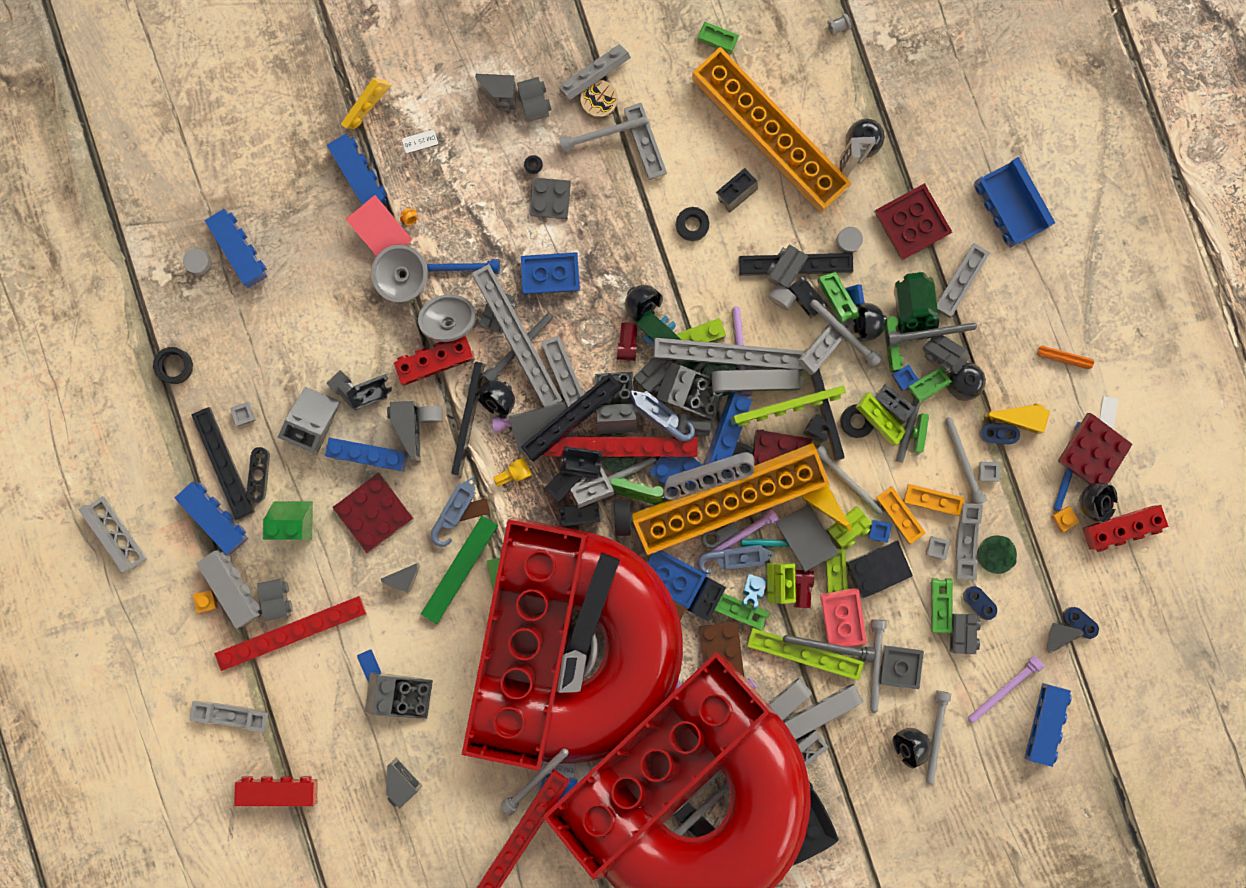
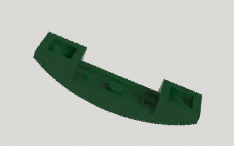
[636,310,697,369]

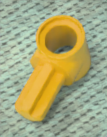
[493,458,532,487]

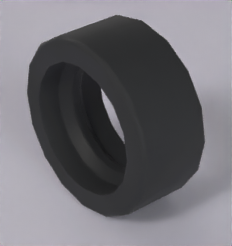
[153,347,193,384]
[614,500,631,536]

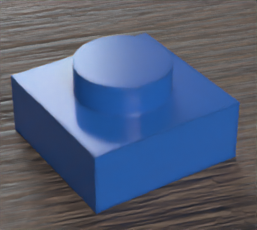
[845,284,865,306]
[892,364,919,391]
[868,520,892,543]

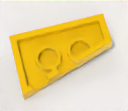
[341,78,392,130]

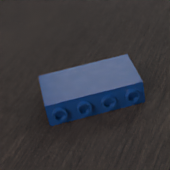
[974,157,1056,248]

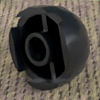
[846,118,885,157]
[625,284,663,322]
[853,303,887,342]
[947,363,986,401]
[476,381,515,418]
[1079,483,1118,522]
[893,728,931,769]

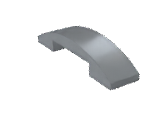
[956,503,983,580]
[189,701,269,733]

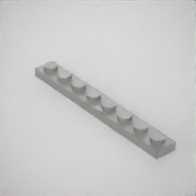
[471,264,562,407]
[653,338,805,371]

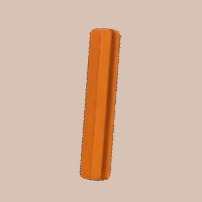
[1037,345,1094,369]

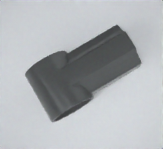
[326,370,354,409]
[676,414,711,436]
[701,521,740,549]

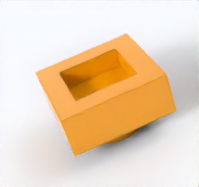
[1052,506,1080,532]
[193,590,218,613]

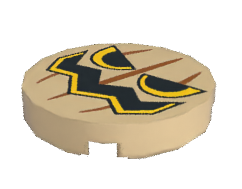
[580,80,618,118]

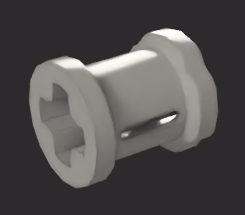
[827,13,851,36]

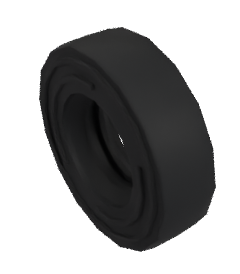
[676,207,710,241]
[840,404,874,438]

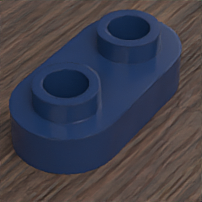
[980,424,1020,445]
[963,586,998,620]
[1063,607,1099,639]

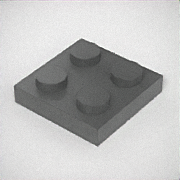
[530,177,571,219]
[880,645,924,689]

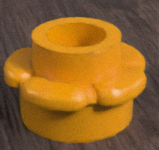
[400,208,418,226]

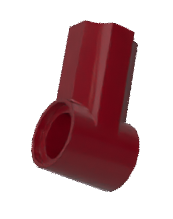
[617,322,637,361]
[793,569,814,608]

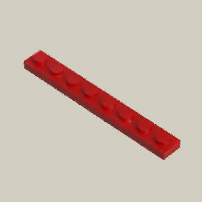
[543,437,698,457]
[214,596,367,671]
[476,769,570,888]

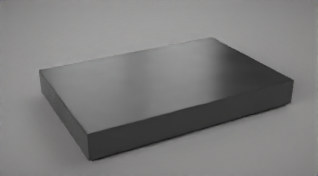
[509,401,574,454]
[776,504,839,573]

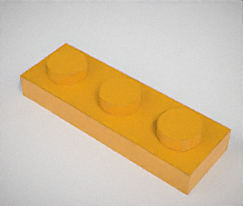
[903,484,965,516]
[875,486,926,544]

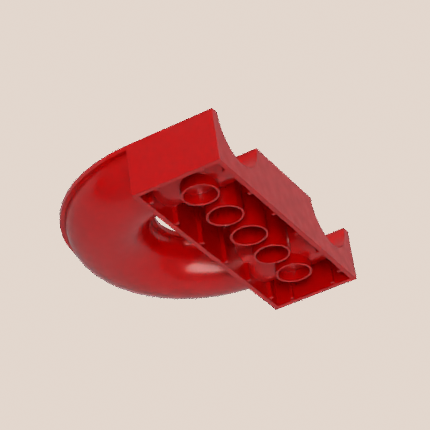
[461,517,683,771]
[542,652,811,888]

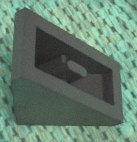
[381,563,420,593]
[1046,623,1084,653]

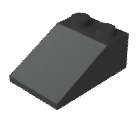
[387,401,421,462]

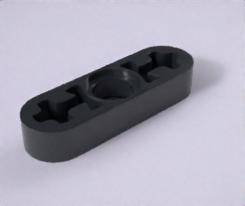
[246,447,270,503]

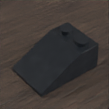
[846,540,913,598]

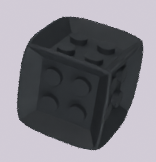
[793,781,839,865]

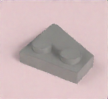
[571,466,614,508]

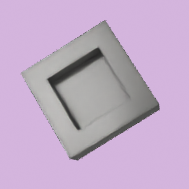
[230,402,256,427]
[979,461,1000,482]
[926,536,950,560]

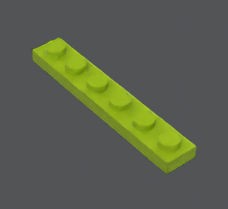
[730,385,846,427]
[747,628,864,681]

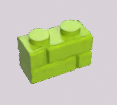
[826,506,872,549]
[766,562,796,604]

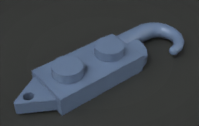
[630,390,695,442]
[431,477,476,547]
[698,545,775,574]

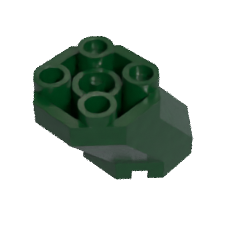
[894,272,940,341]

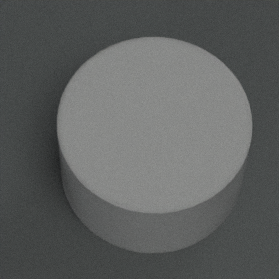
[836,227,863,253]
[183,248,212,276]
[768,284,797,311]
[417,406,443,423]

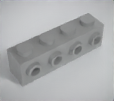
[196,549,263,629]

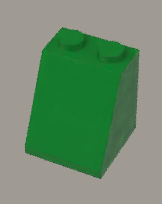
[263,501,313,540]

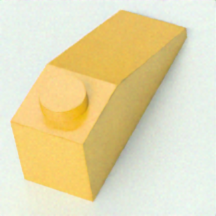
[984,403,1050,434]
[801,484,853,532]

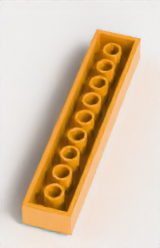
[692,47,852,214]
[632,443,830,555]

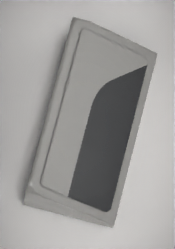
[557,650,586,692]

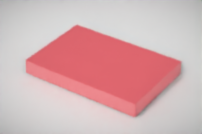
[346,195,412,256]
[820,588,867,647]

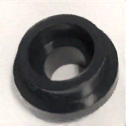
[524,155,543,174]

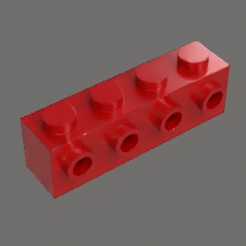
[393,336,475,386]
[1082,505,1169,552]
[234,776,318,806]

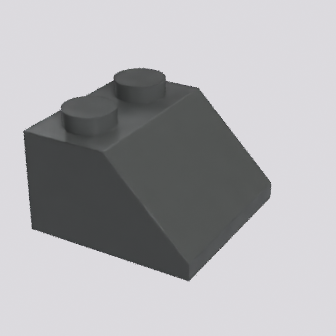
[475,73,517,112]
[386,757,422,809]

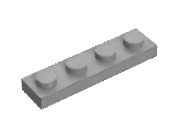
[558,44,631,101]
[624,102,667,180]
[937,243,990,318]
[798,316,855,375]
[542,336,584,407]

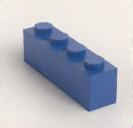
[327,134,387,205]
[204,209,268,288]
[703,392,753,471]
[325,437,408,472]
[174,482,248,554]
[1025,683,1072,767]

